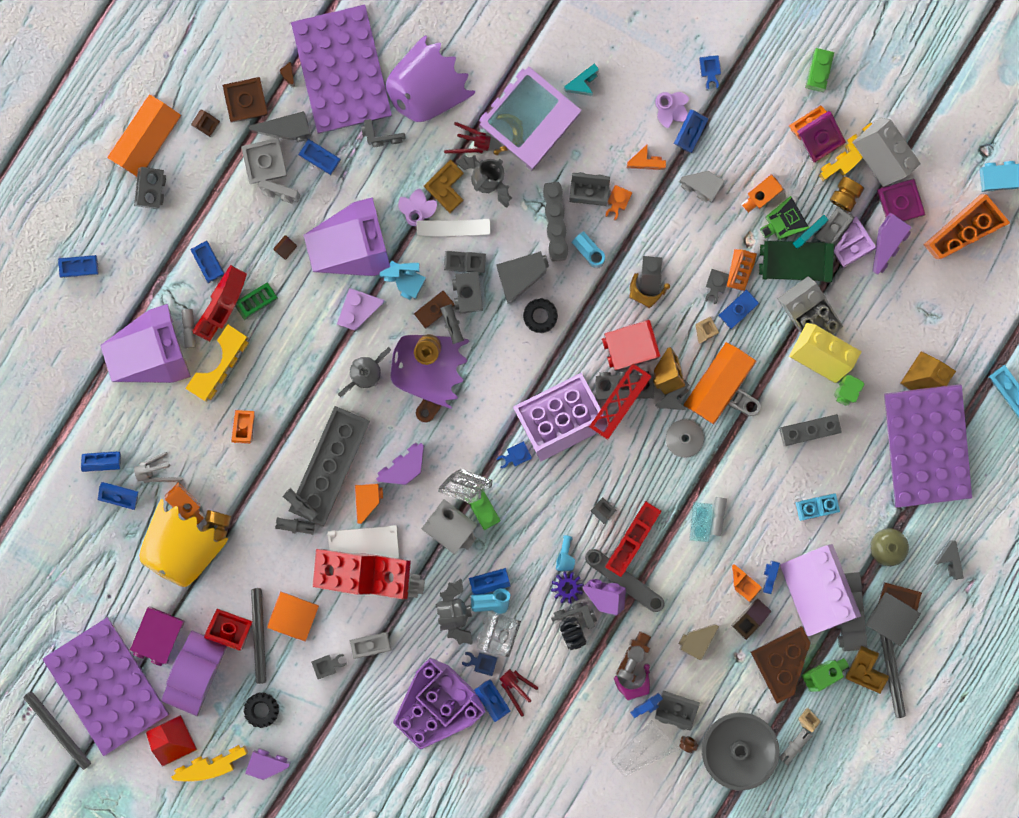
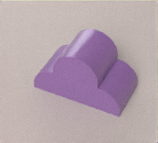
[162,630,227,716]

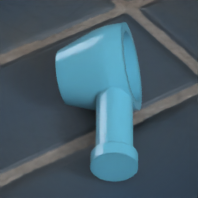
[556,535,575,571]

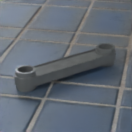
[585,549,664,612]

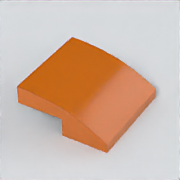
[267,591,319,642]

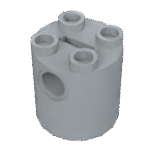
[421,499,478,555]

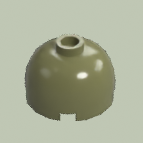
[870,528,909,567]

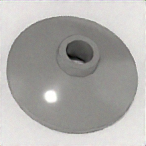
[666,419,704,458]

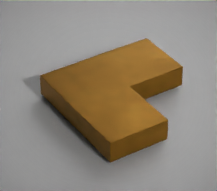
[423,160,464,213]
[845,646,889,694]

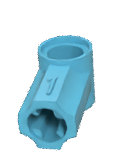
[571,231,605,268]
[471,588,510,614]

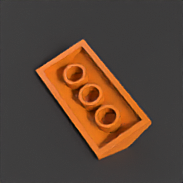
[107,94,182,177]
[683,342,757,425]

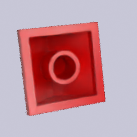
[204,609,253,651]

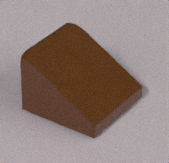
[280,62,295,87]
[191,109,220,137]
[273,235,297,260]

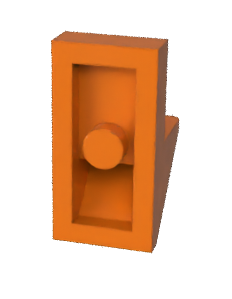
[627,144,666,170]
[231,410,255,444]

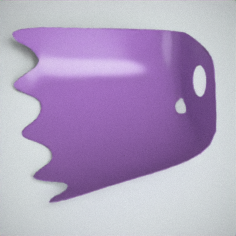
[386,35,476,122]
[390,335,469,409]

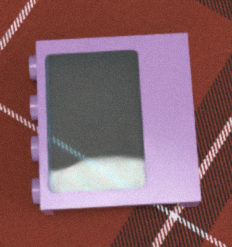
[479,66,582,171]

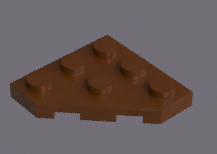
[750,626,811,704]

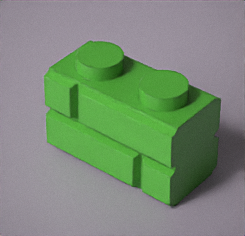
[805,48,835,93]
[834,375,864,406]
[465,488,501,530]

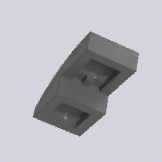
[444,251,486,273]

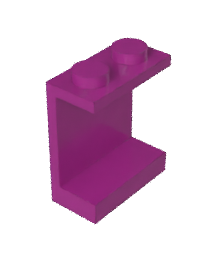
[130,606,185,666]

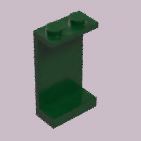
[759,240,834,282]

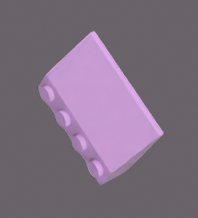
[513,373,608,462]
[780,544,861,636]

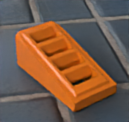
[727,249,757,291]

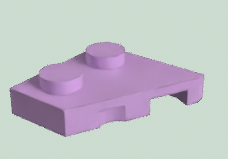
[834,217,876,268]
[337,288,384,331]

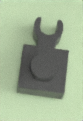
[705,269,729,304]
[311,654,347,680]

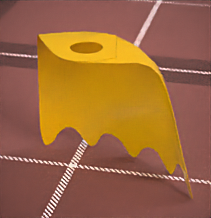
[139,499,228,587]

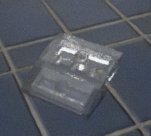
[438,469,493,503]

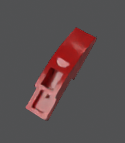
[192,265,247,342]

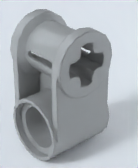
[728,388,760,416]

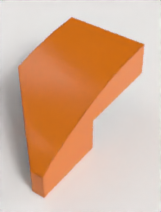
[732,564,762,603]

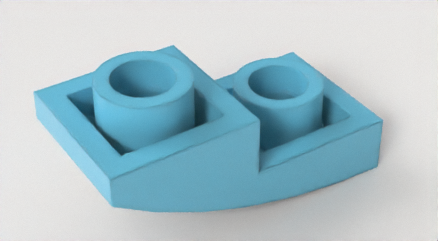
[380,263,420,282]
[795,493,840,521]

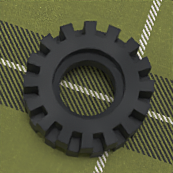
[523,298,558,333]
[243,692,279,728]

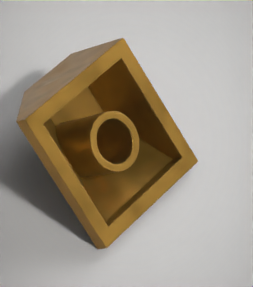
[900,351,956,390]

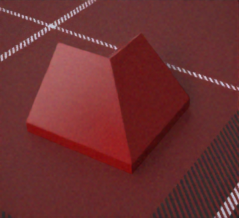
[146,715,197,767]

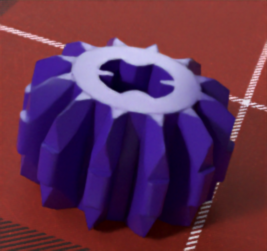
[551,571,584,604]

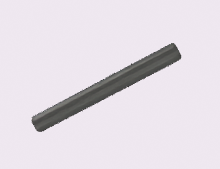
[251,588,266,684]
[880,634,906,718]
[23,691,91,770]

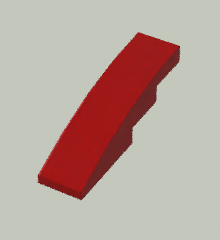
[605,501,662,577]

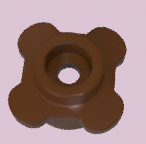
[679,736,699,753]

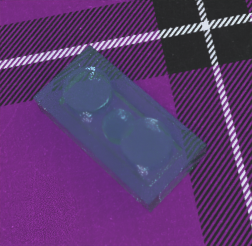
[689,502,712,542]

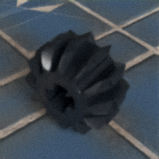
[559,617,586,650]

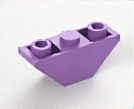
[376,443,424,485]

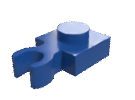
[699,55,721,90]
[497,441,532,468]
[763,561,780,594]
[630,693,663,718]

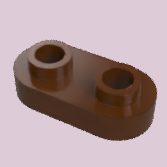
[416,399,442,423]

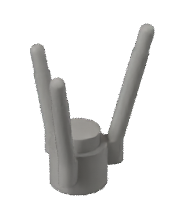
[134,452,183,483]

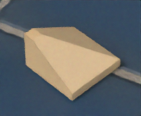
[695,316,719,344]

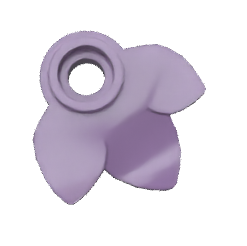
[655,92,689,128]
[398,189,437,227]

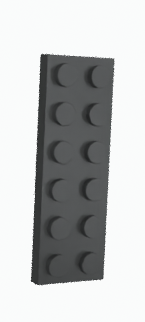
[289,406,370,527]

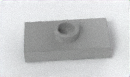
[815,206,854,243]
[350,632,391,659]

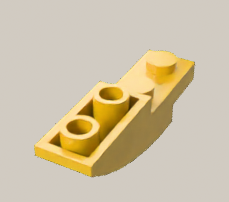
[819,123,872,181]
[171,745,248,781]

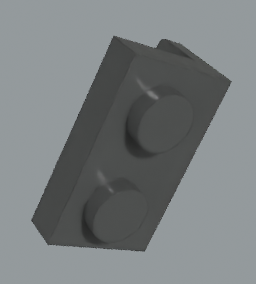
[569,172,610,206]
[655,691,700,731]

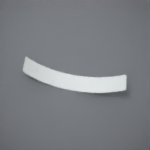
[417,219,490,236]

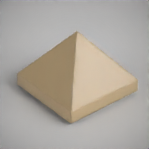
[798,708,821,733]

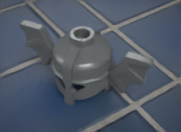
[456,154,512,208]
[338,347,391,397]
[436,579,473,645]

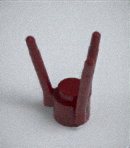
[444,122,491,154]
[499,669,538,717]

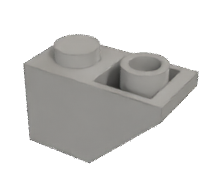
[679,171,724,202]

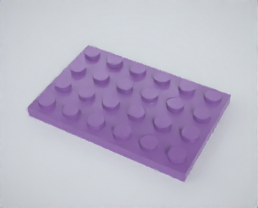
[291,4,392,134]
[884,384,972,508]
[42,617,169,756]

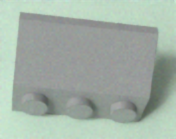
[852,118,921,187]

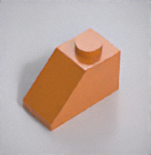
[355,484,383,524]

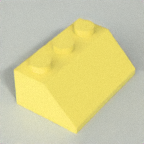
[789,323,862,383]

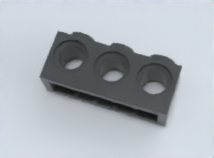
[595,371,654,400]
[779,414,842,446]

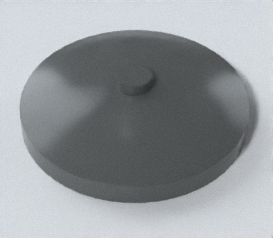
[702,712,779,790]

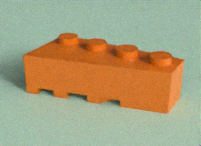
[923,194,1010,259]

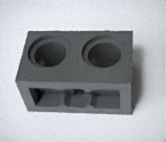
[134,167,166,209]

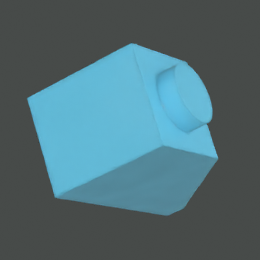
[390,260,426,301]

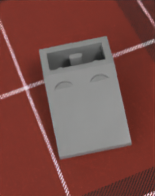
[777,276,844,334]

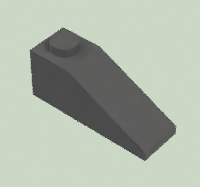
[249,111,311,142]

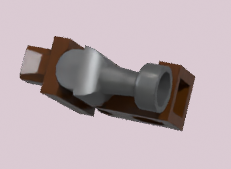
[616,631,651,683]

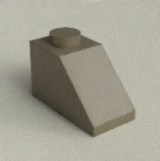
[678,624,719,660]

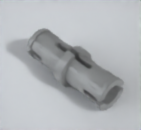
[779,729,813,765]

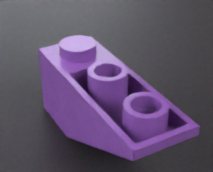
[873,213,911,274]

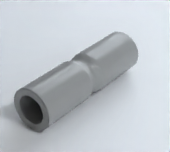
[181,309,196,348]
[710,497,727,536]

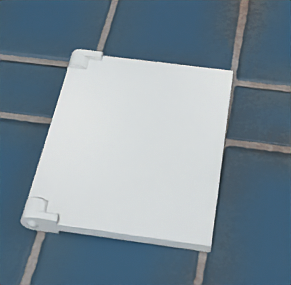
[327,525,400,582]

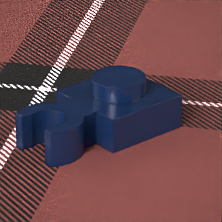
[462,652,498,676]

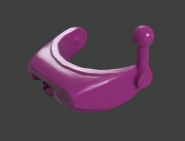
[614,664,650,701]

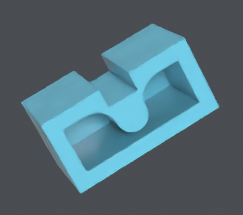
[979,161,1019,192]

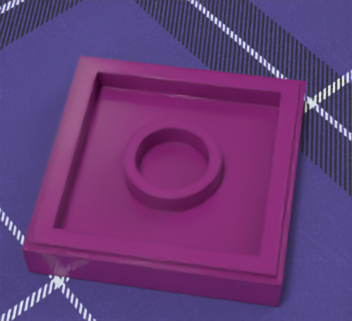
[797,111,846,163]
[877,179,926,222]

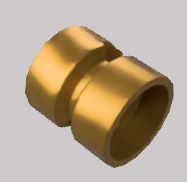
[830,176,865,212]
[414,334,442,365]
[201,510,232,541]

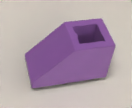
[583,579,626,615]
[245,749,290,780]

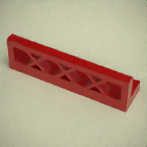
[589,363,652,440]

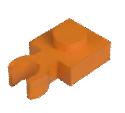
[605,185,633,221]

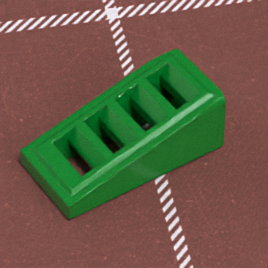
[235,282,278,320]

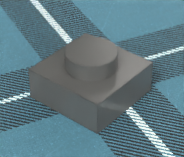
[590,497,617,524]

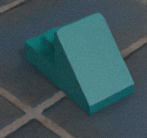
[564,63,599,96]

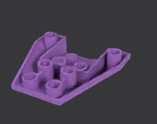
[303,197,391,276]
[100,304,191,383]
[393,658,486,750]

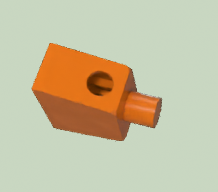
[742,174,785,213]
[165,482,205,525]

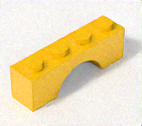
[185,324,249,402]

